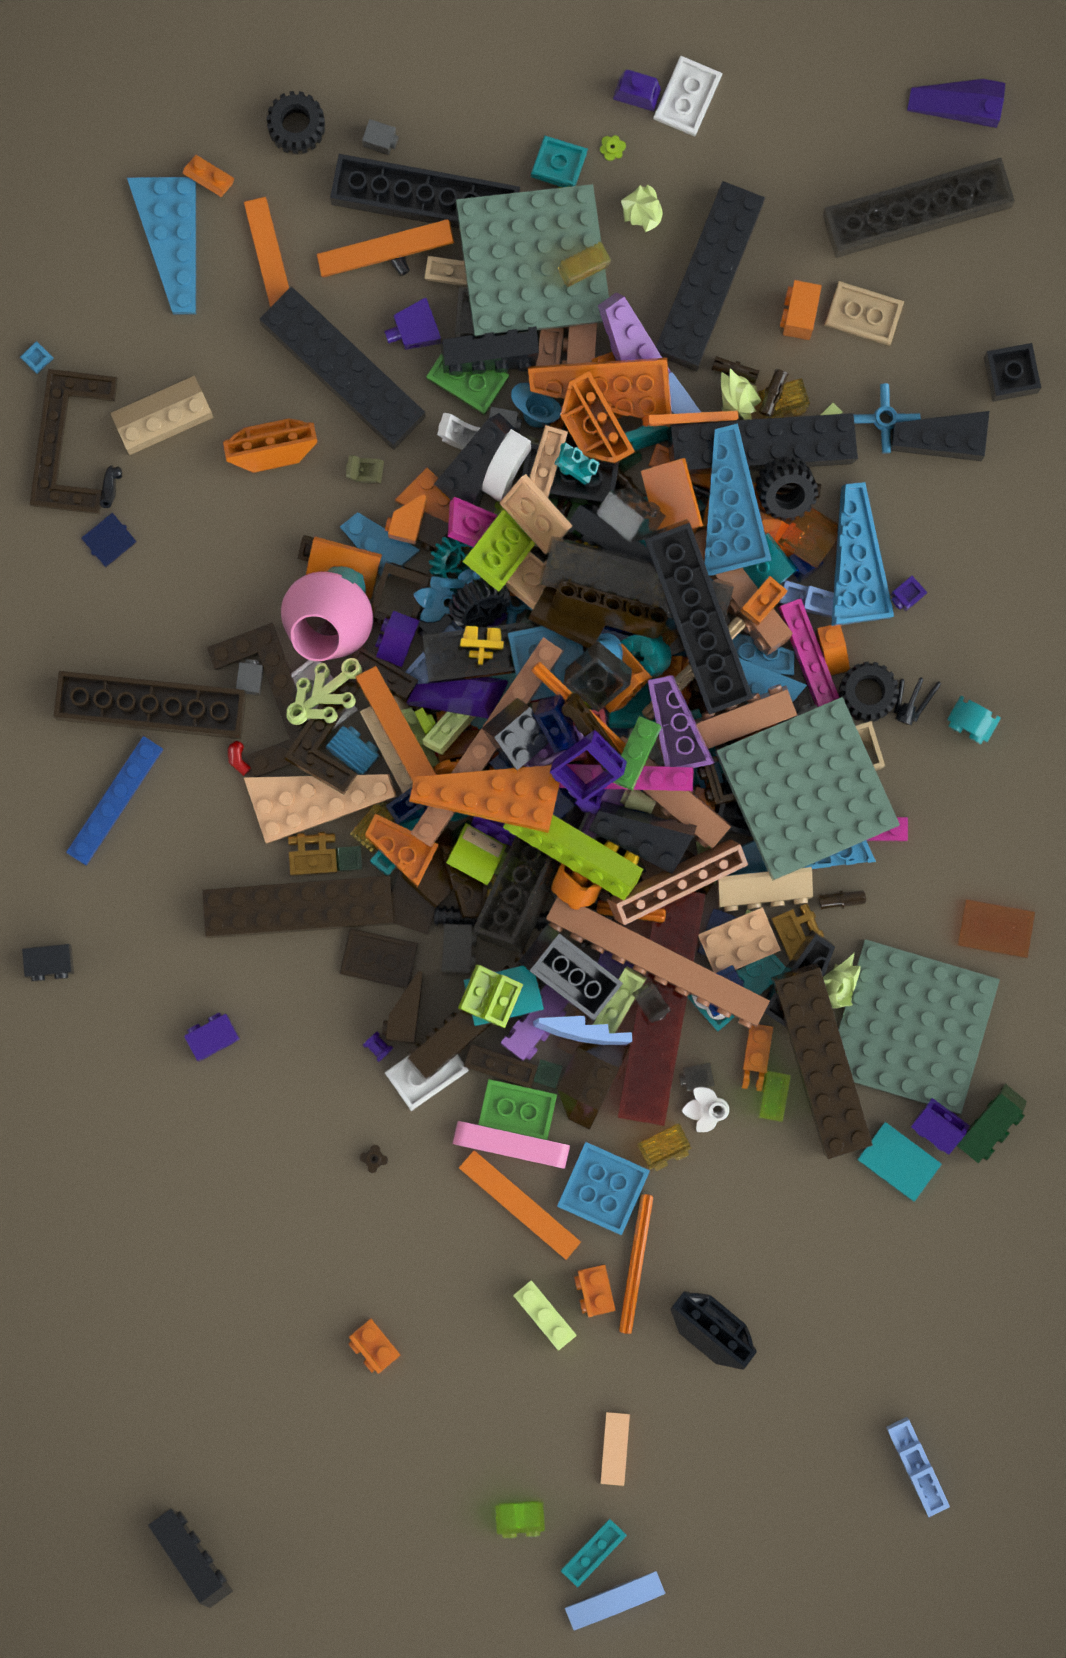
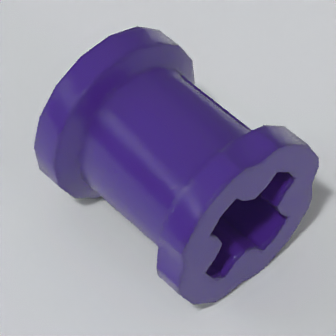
[362,1031,393,1062]

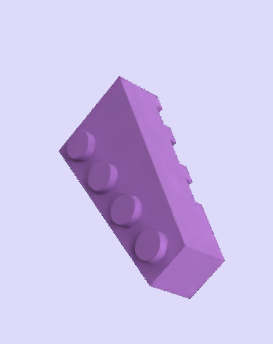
[598,292,671,373]
[648,675,714,768]
[501,984,573,1061]

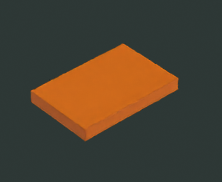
[641,458,703,530]
[306,537,382,599]

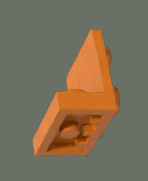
[604,644,652,713]

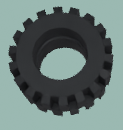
[266,91,325,155]
[756,456,818,521]
[838,661,899,723]

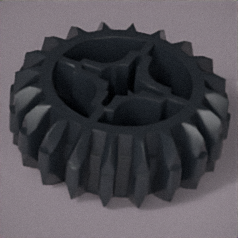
[448,577,511,629]

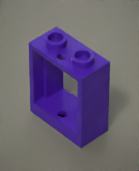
[550,730,627,804]

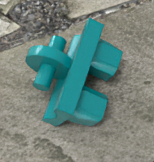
[554,442,599,484]

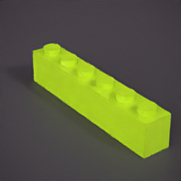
[503,815,643,900]

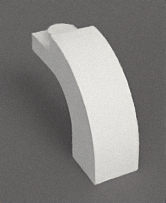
[437,413,480,450]
[482,429,531,501]

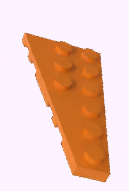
[528,357,672,427]
[409,765,560,833]

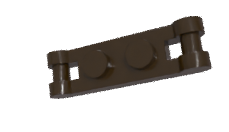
[562,693,621,771]

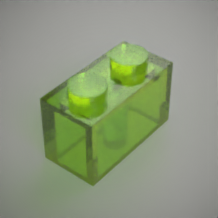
[758,1071,791,1122]
[496,1501,545,1538]

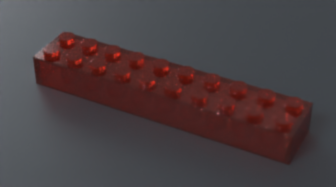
[617,892,706,1126]

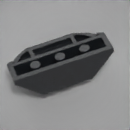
[670,1291,757,1370]

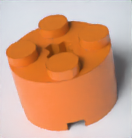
[551,863,602,910]

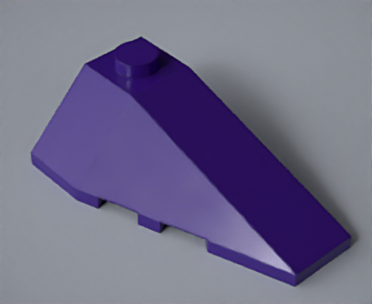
[907,79,1005,128]
[407,677,508,719]

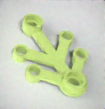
[286,658,362,725]

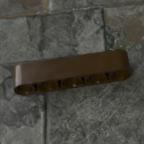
[552,581,668,639]

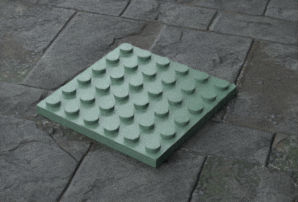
[456,184,609,337]
[715,697,900,881]
[838,939,1000,1114]

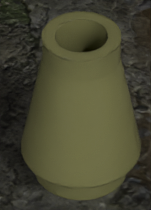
[620,789,656,814]

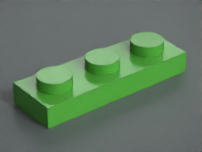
[612,716,662,791]

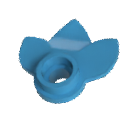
[413,576,454,622]

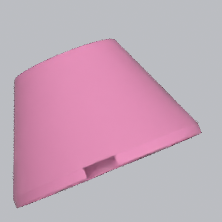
[281,572,373,661]

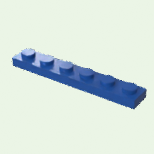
[66,736,164,866]

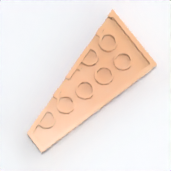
[244,774,397,844]

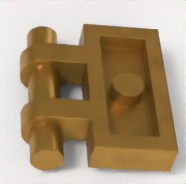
[288,831,337,876]
[771,903,825,961]

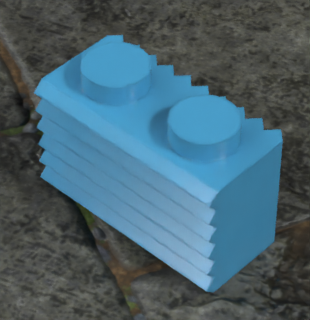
[326,726,380,775]

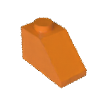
[385,495,427,545]
[815,625,850,676]

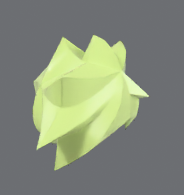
[621,185,663,232]
[721,369,761,420]
[823,952,860,1009]

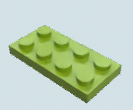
[463,509,536,591]

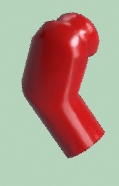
[228,741,251,776]

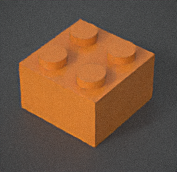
[780,280,822,340]

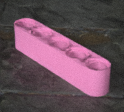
[453,1121,570,1169]

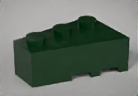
[957,1083,1027,1164]

